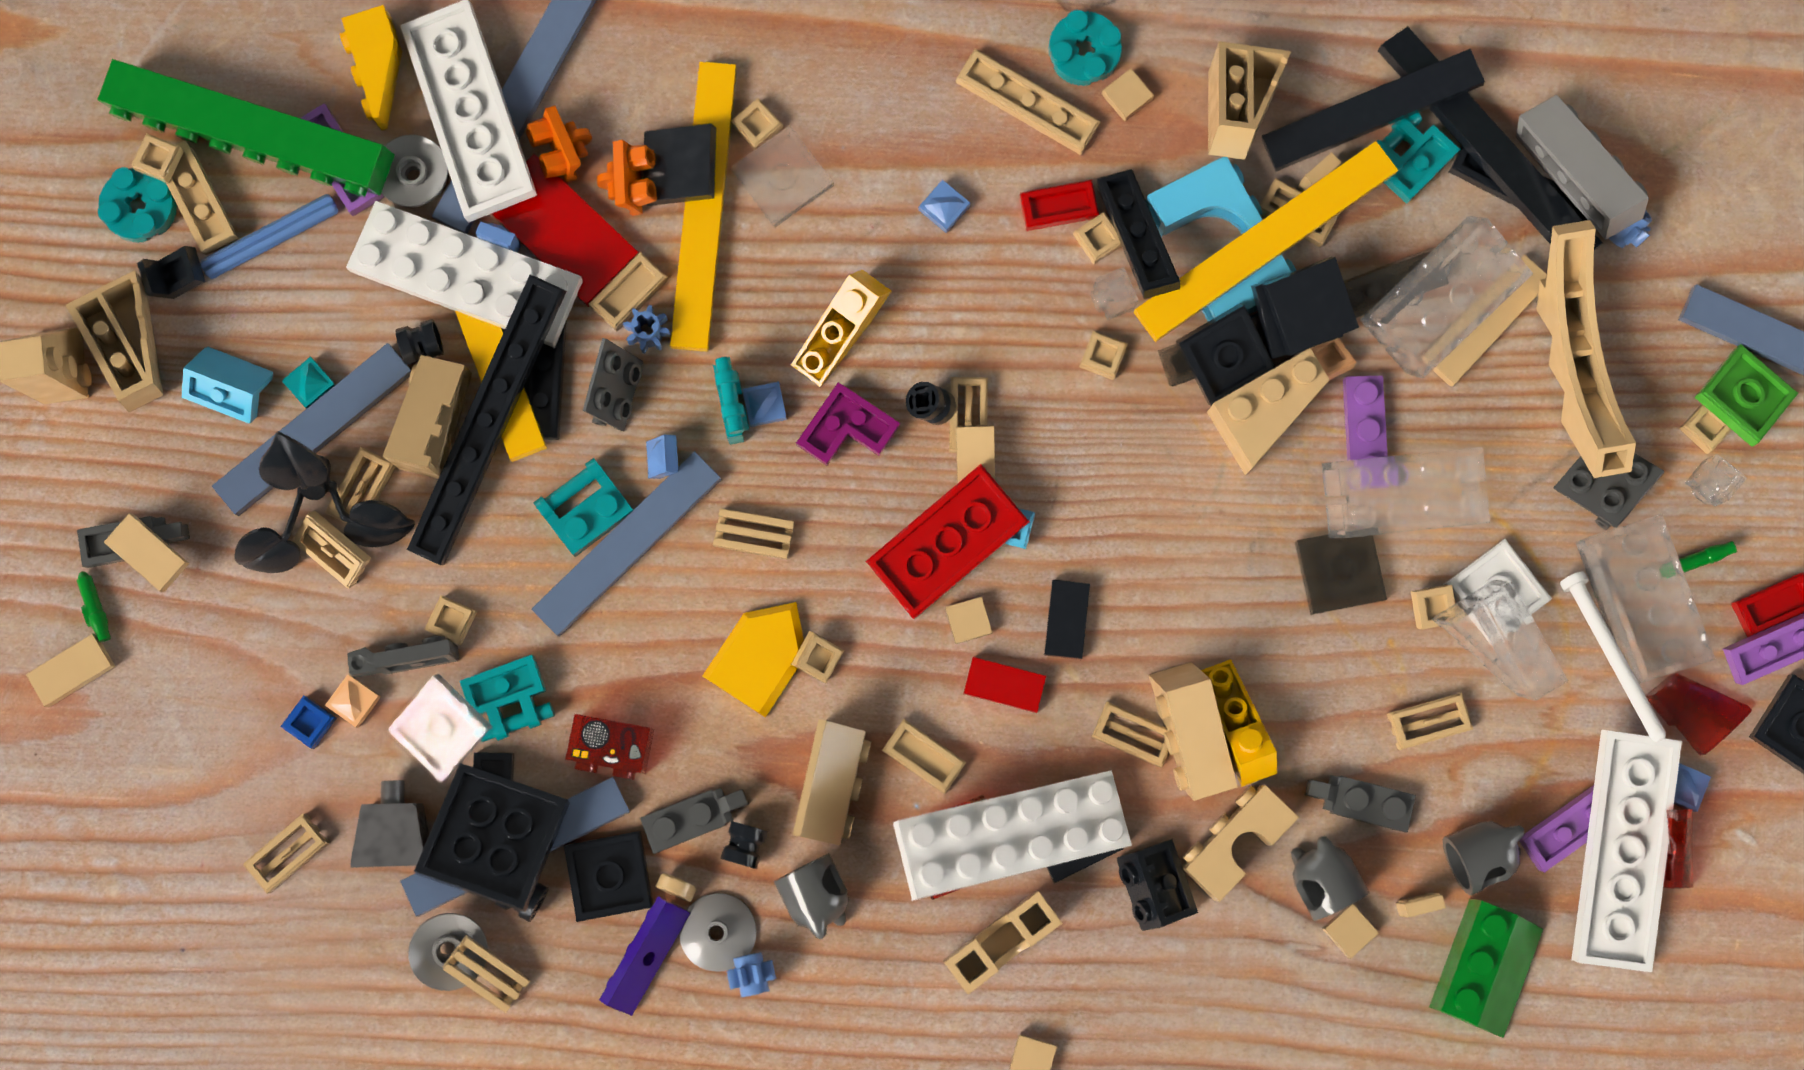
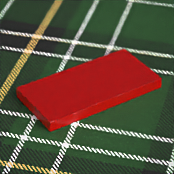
[491,153,639,307]
[866,464,1030,619]

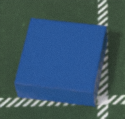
[280,695,337,749]

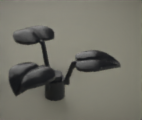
[235,431,415,573]

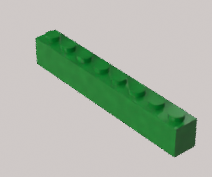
[97,59,395,197]

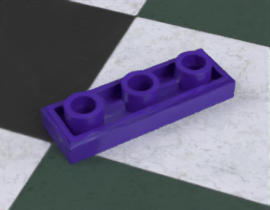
[599,896,690,1016]

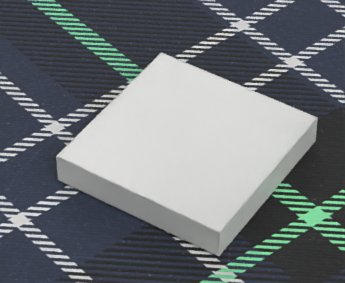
[1443,539,1552,644]

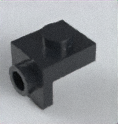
[137,246,206,299]

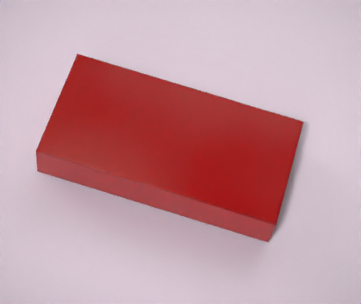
[1019,180,1099,231]
[1731,572,1804,637]
[963,657,1046,713]

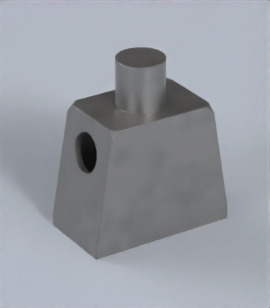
[351,780,429,868]

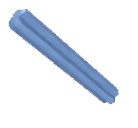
[200,194,338,279]

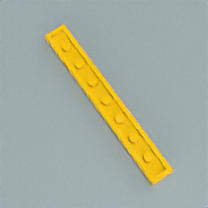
[670,61,737,352]
[1133,141,1398,342]

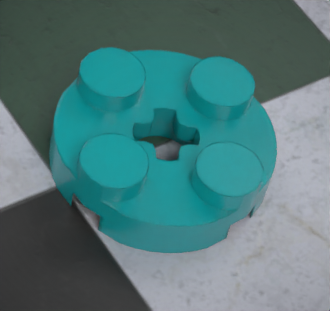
[1048,10,1122,86]
[98,167,177,243]

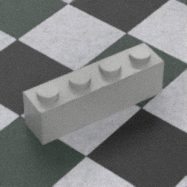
[1516,95,1649,240]

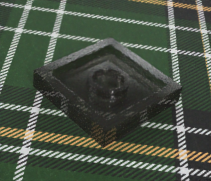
[1295,526,1387,615]

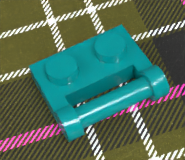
[533,457,633,557]

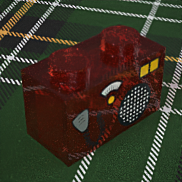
[565,714,654,780]

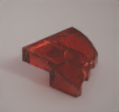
[1646,672,1752,755]
[1663,809,1694,889]

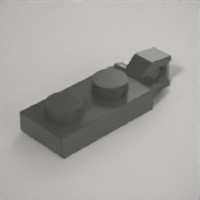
[77,516,190,568]
[347,636,459,678]
[1305,775,1416,833]
[640,788,749,854]

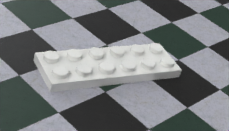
[400,0,537,222]
[346,201,583,348]
[1571,729,1682,972]
[893,770,1132,901]

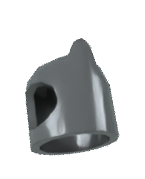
[1443,821,1524,896]
[1291,836,1370,921]
[774,853,849,939]

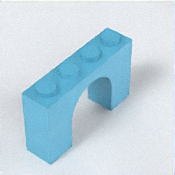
[1146,157,1296,322]

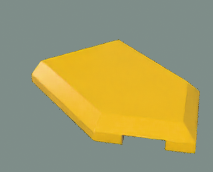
[702,602,804,718]

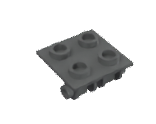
[582,338,643,432]
[1553,453,1664,530]

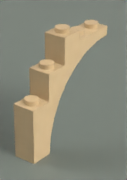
[1536,220,1636,478]

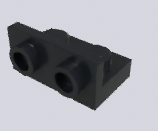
[1117,839,1198,931]

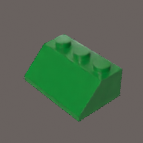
[1429,899,1543,1038]

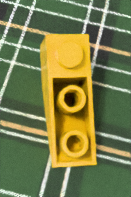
[340,5,402,131]
[791,269,892,387]
[1201,659,1277,787]

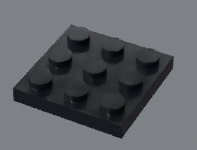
[414,763,570,912]

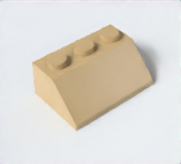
[793,719,871,845]

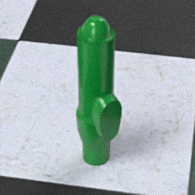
[1662,541,1737,577]
[76,571,111,643]

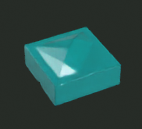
[282,357,336,409]

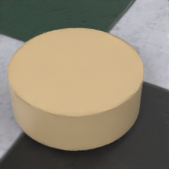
[656,873,696,902]

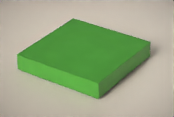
[1694,344,1798,447]

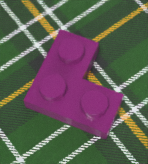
[796,382,900,466]

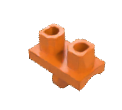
[526,106,592,183]
[597,139,657,216]

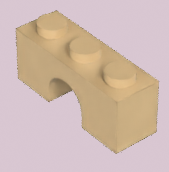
[1182,785,1299,902]
[943,890,1062,995]

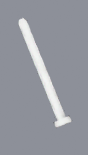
[1560,571,1666,742]

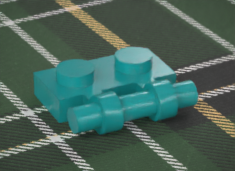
[1377,113,1460,204]
[713,357,749,445]
[460,655,555,742]

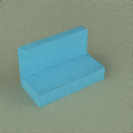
[181,347,273,424]

